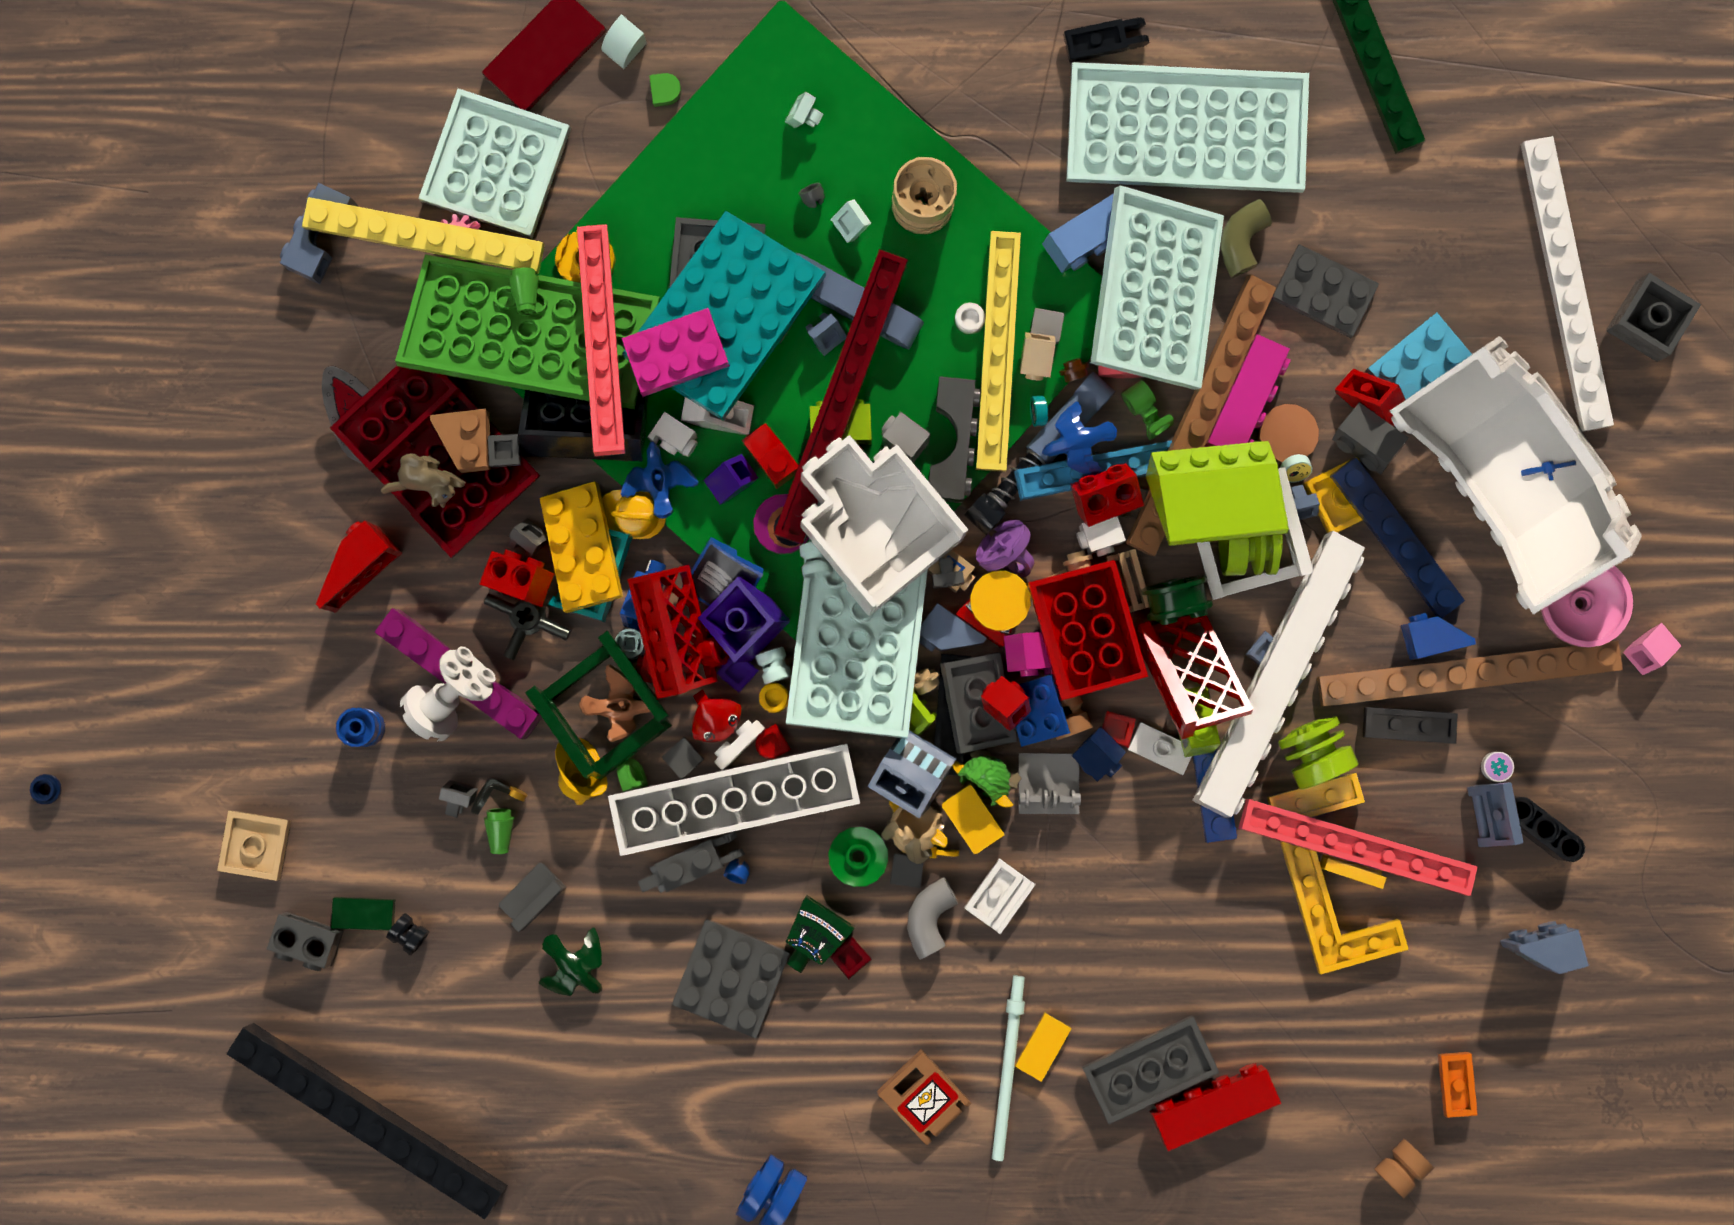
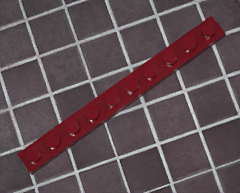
[774,249,908,545]

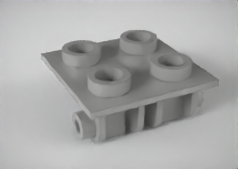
[1019,753,1081,814]

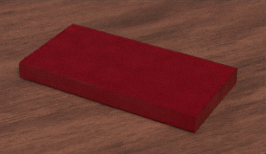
[482,0,606,111]

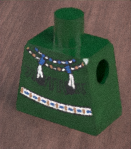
[786,895,855,973]

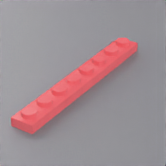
[577,224,625,456]
[1238,799,1478,896]

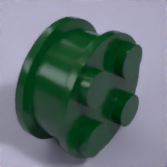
[1141,575,1213,625]

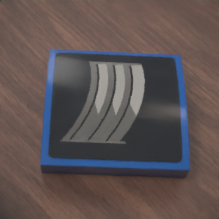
[682,537,764,606]

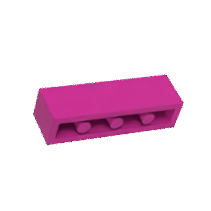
[1205,334,1291,447]

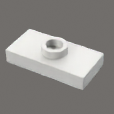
[1127,722,1192,775]

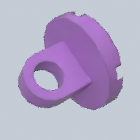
[976,520,1035,578]

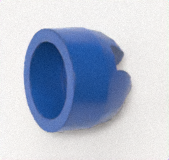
[723,859,750,884]

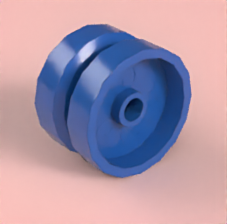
[735,1154,808,1225]

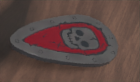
[322,366,370,464]

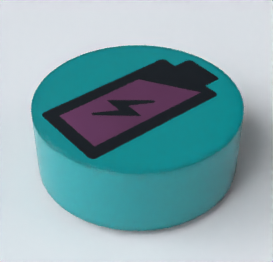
[1030,396,1048,427]

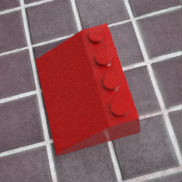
[1027,559,1148,701]

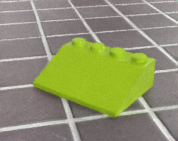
[1146,441,1289,546]

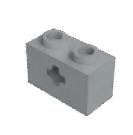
[881,412,930,463]

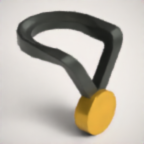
[471,778,528,814]

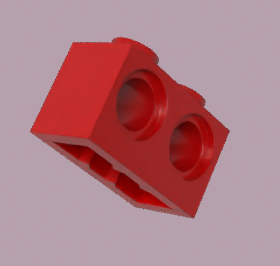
[1070,463,1144,527]
[479,549,555,607]

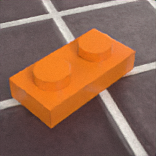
[1438,1052,1478,1118]

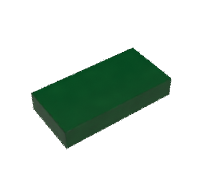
[331,897,396,930]

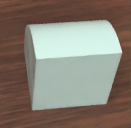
[602,14,647,69]

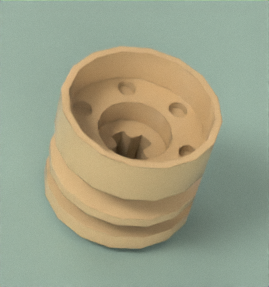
[892,157,957,234]

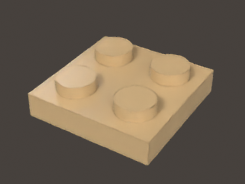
[217,811,291,881]

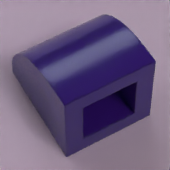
[703,454,758,505]

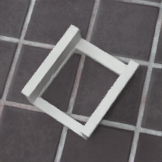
[1197,467,1314,600]

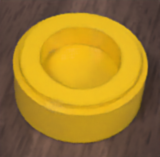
[759,683,789,713]

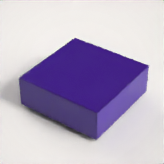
[716,658,759,693]

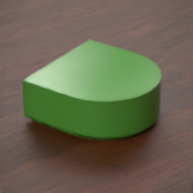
[649,73,681,107]
[617,759,648,792]

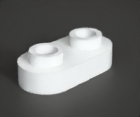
[714,720,766,771]

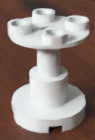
[400,646,496,741]

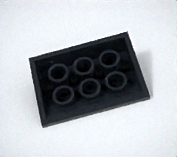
[518,389,648,462]

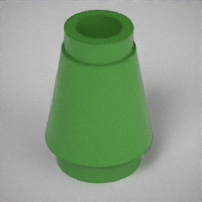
[509,267,539,315]
[484,808,514,854]

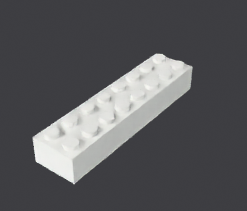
[608,744,860,856]

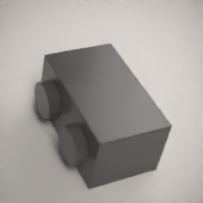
[1332,402,1409,475]

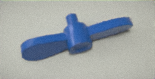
[1521,460,1576,481]

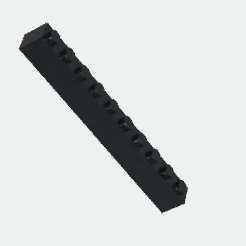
[226,1023,508,1220]

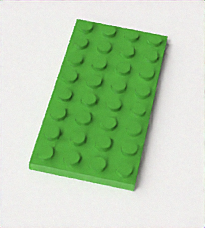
[395,254,660,410]

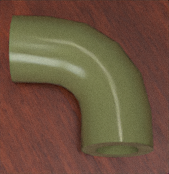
[1220,199,1272,278]

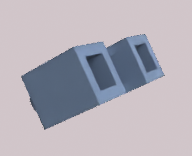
[280,183,358,284]

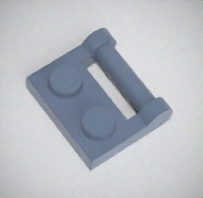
[1467,782,1524,847]

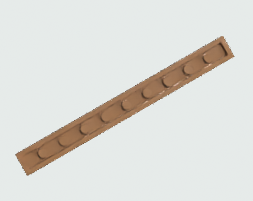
[1126,274,1276,556]
[1317,640,1623,707]

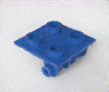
[1015,674,1070,747]

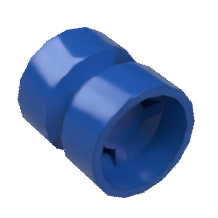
[336,708,385,747]

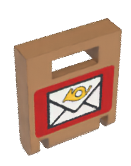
[877,1049,971,1146]

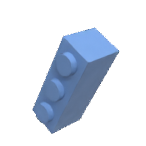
[1042,193,1114,273]

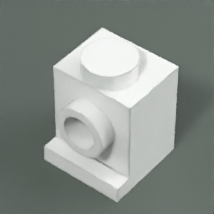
[648,412,698,457]

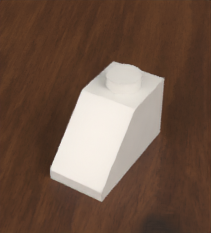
[681,397,754,435]

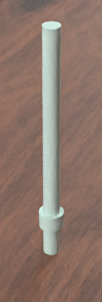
[991,975,1025,1161]

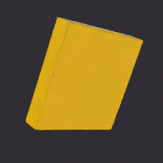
[1302,457,1363,533]

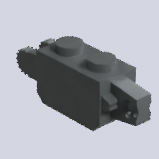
[638,831,745,893]

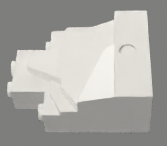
[800,435,969,616]

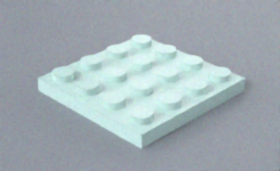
[418,88,571,238]

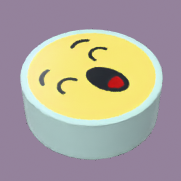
[1280,454,1313,483]

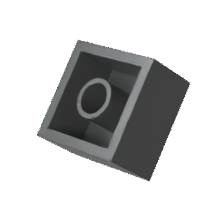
[1606,273,1701,362]

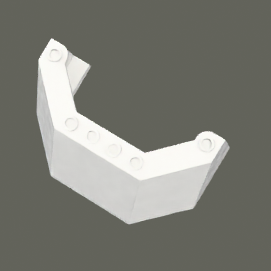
[1390,336,1642,614]

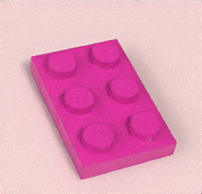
[622,308,729,397]

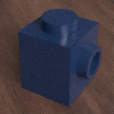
[1072,726,1126,782]

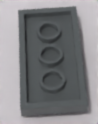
[1082,1015,1220,1124]

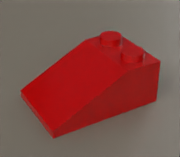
[316,520,402,613]

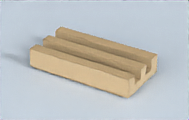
[1105,549,1149,613]

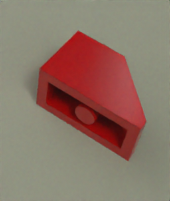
[1335,369,1405,427]
[741,423,799,489]

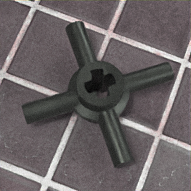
[484,593,571,660]

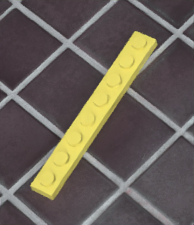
[302,197,545,274]
[976,231,1021,472]

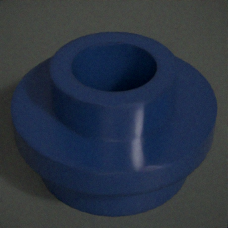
[30,774,62,804]

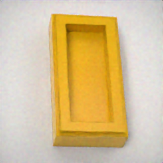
[1015,1012,1072,1082]

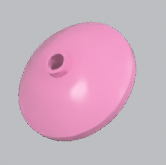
[1541,566,1633,647]

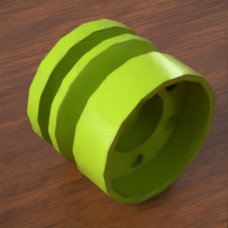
[1218,534,1283,576]
[1278,716,1359,790]

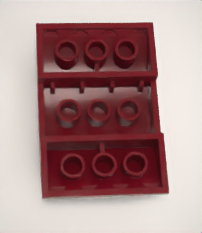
[330,366,540,558]

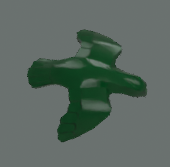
[539,927,602,996]

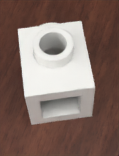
[1076,516,1126,557]

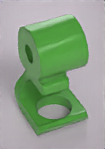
[1121,380,1174,440]

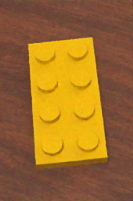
[539,481,623,613]

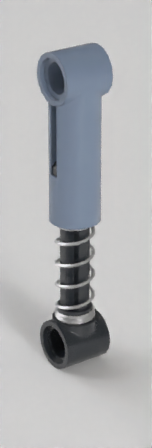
[964,372,1116,535]

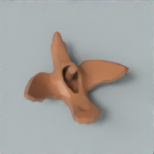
[580,664,651,742]

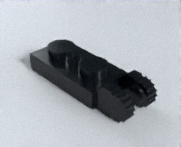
[1063,17,1150,63]

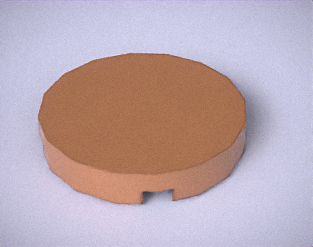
[1258,404,1319,464]

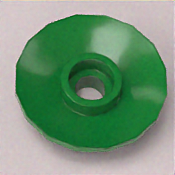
[828,827,888,887]

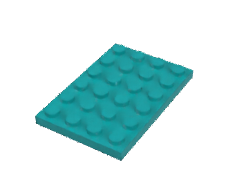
[622,211,826,421]

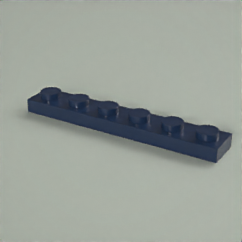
[1330,458,1465,619]

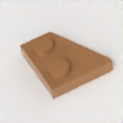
[430,409,491,473]

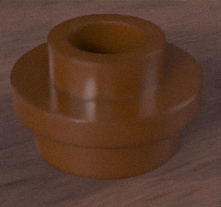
[1059,358,1089,382]

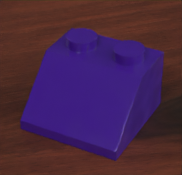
[698,577,790,663]

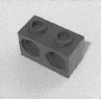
[267,912,344,971]

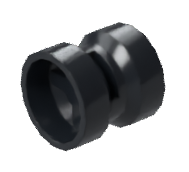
[386,913,430,956]

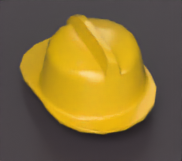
[602,490,666,539]
[555,737,608,805]

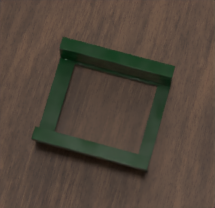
[525,630,673,780]

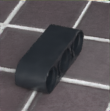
[1514,796,1585,862]

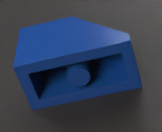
[1401,613,1476,660]

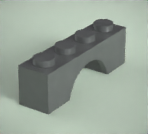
[929,376,980,503]

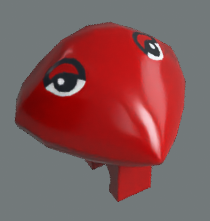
[692,689,741,743]

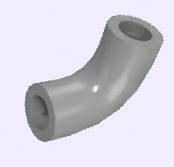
[907,877,958,960]

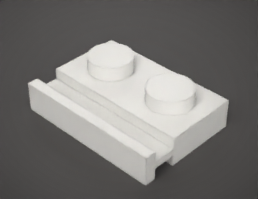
[964,858,1036,934]

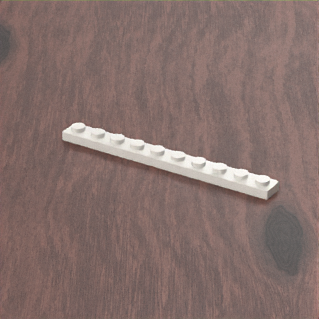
[1521,136,1614,432]

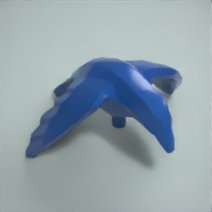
[1042,402,1117,475]
[621,441,699,519]

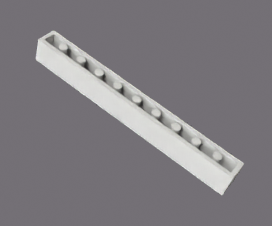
[1192,531,1365,817]

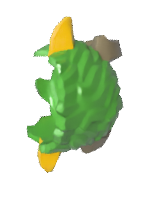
[952,749,1022,807]

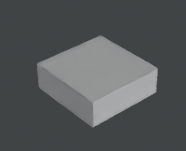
[1030,308,1065,344]

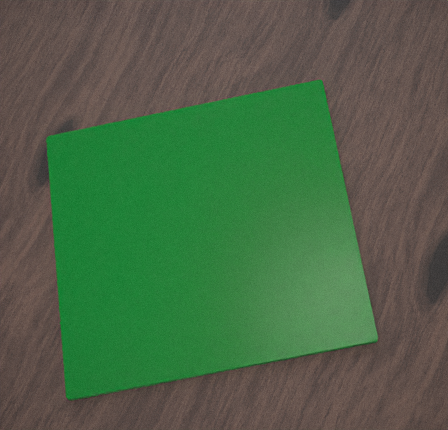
[510,0,1102,641]

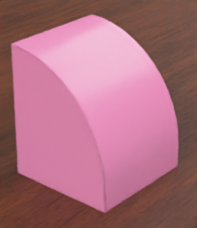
[1623,623,1681,675]

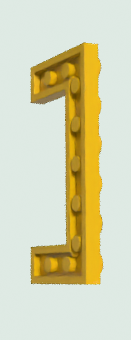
[1267,773,1409,974]

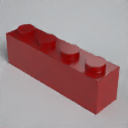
[1150,1063,1282,1151]

